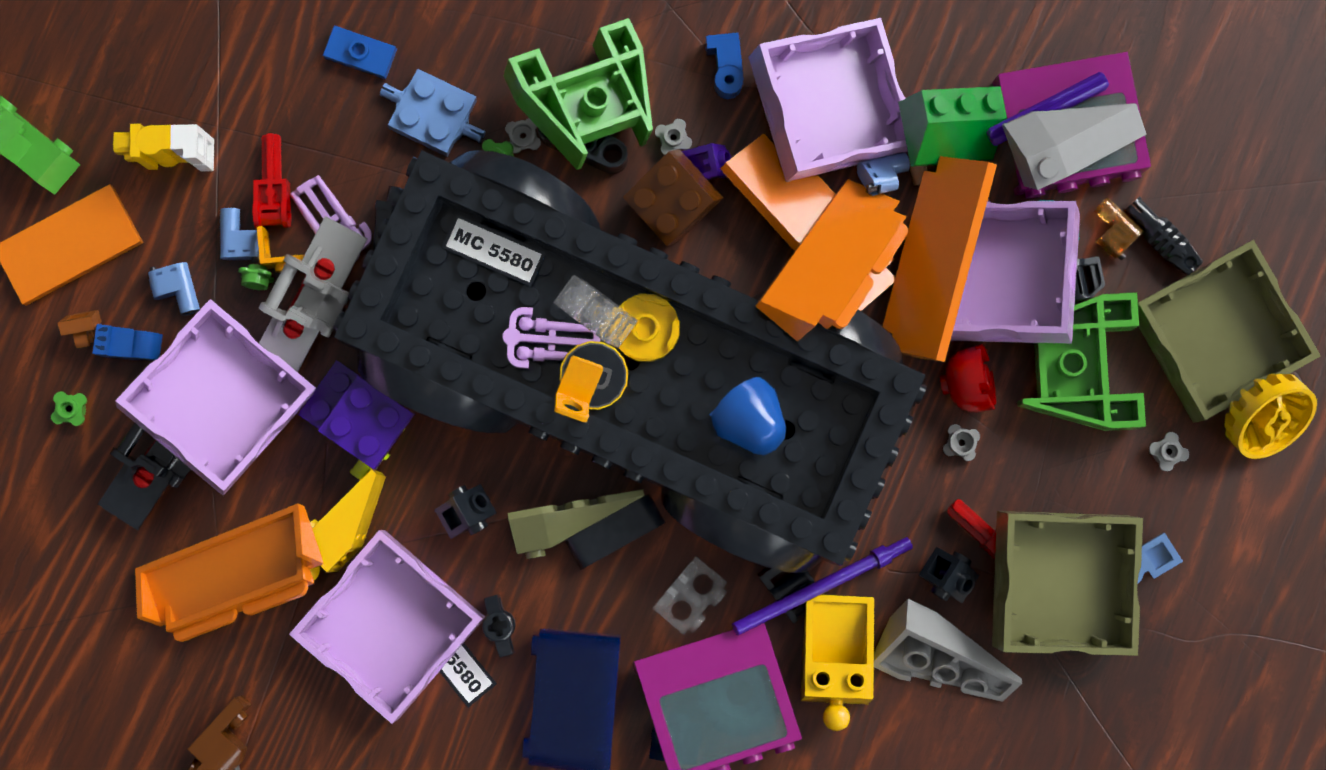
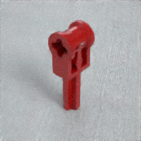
[252,133,292,229]
[946,499,996,560]

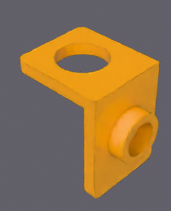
[257,226,305,273]
[554,356,603,423]

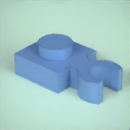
[1138,532,1183,583]

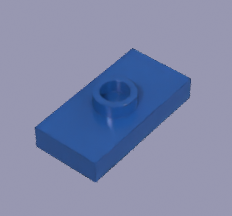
[323,25,397,79]

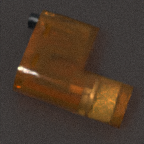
[1094,197,1144,261]

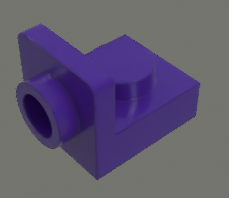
[682,143,731,180]

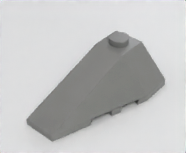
[1002,103,1146,190]
[874,599,1022,702]

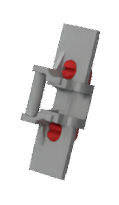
[259,216,368,372]

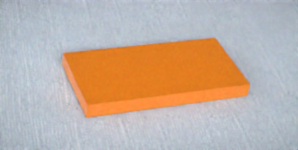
[0,184,143,306]

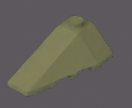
[507,489,644,559]

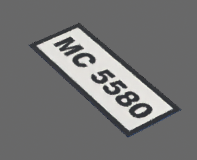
[442,214,546,287]
[439,643,497,708]

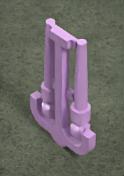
[290,175,372,261]
[503,307,601,369]

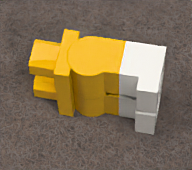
[113,124,214,171]

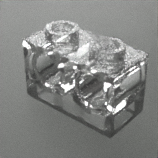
[553,275,638,348]
[652,556,727,635]

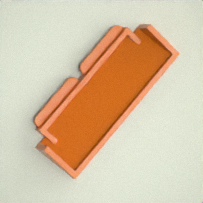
[720,134,895,311]
[882,156,997,362]
[755,179,908,342]
[135,503,324,642]

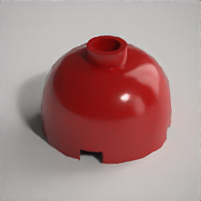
[940,344,997,412]

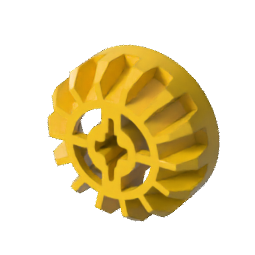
[1225,374,1317,459]

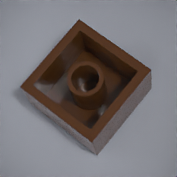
[623,149,723,246]

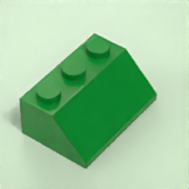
[898,86,1007,167]

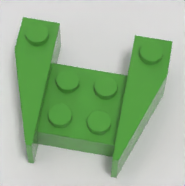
[503,18,653,170]
[0,95,80,195]
[1017,293,1146,431]

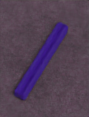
[986,72,1109,146]

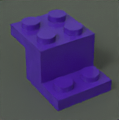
[298,360,415,470]

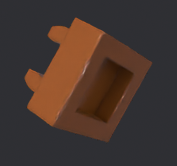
[58,310,102,348]

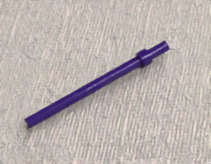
[732,537,913,636]

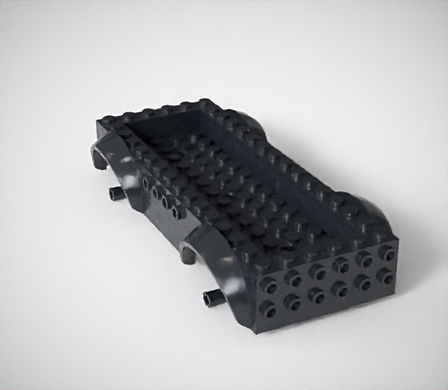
[333,150,927,573]

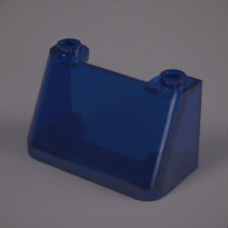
[522,628,621,770]

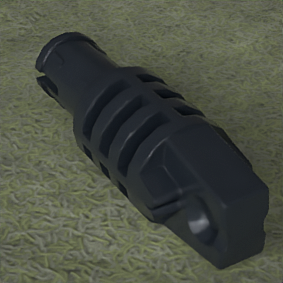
[1124,196,1203,276]

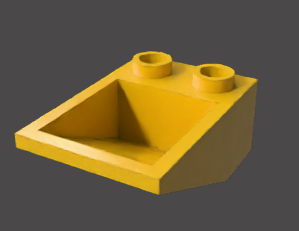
[310,469,386,580]
[801,595,874,731]

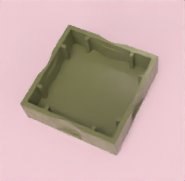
[1138,240,1321,423]
[992,511,1143,656]

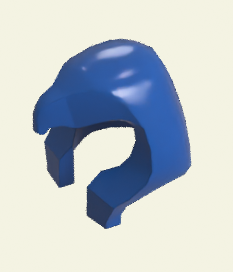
[709,377,786,455]

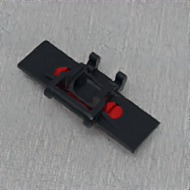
[97,422,191,530]

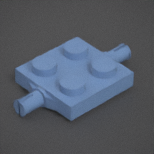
[380,69,486,157]

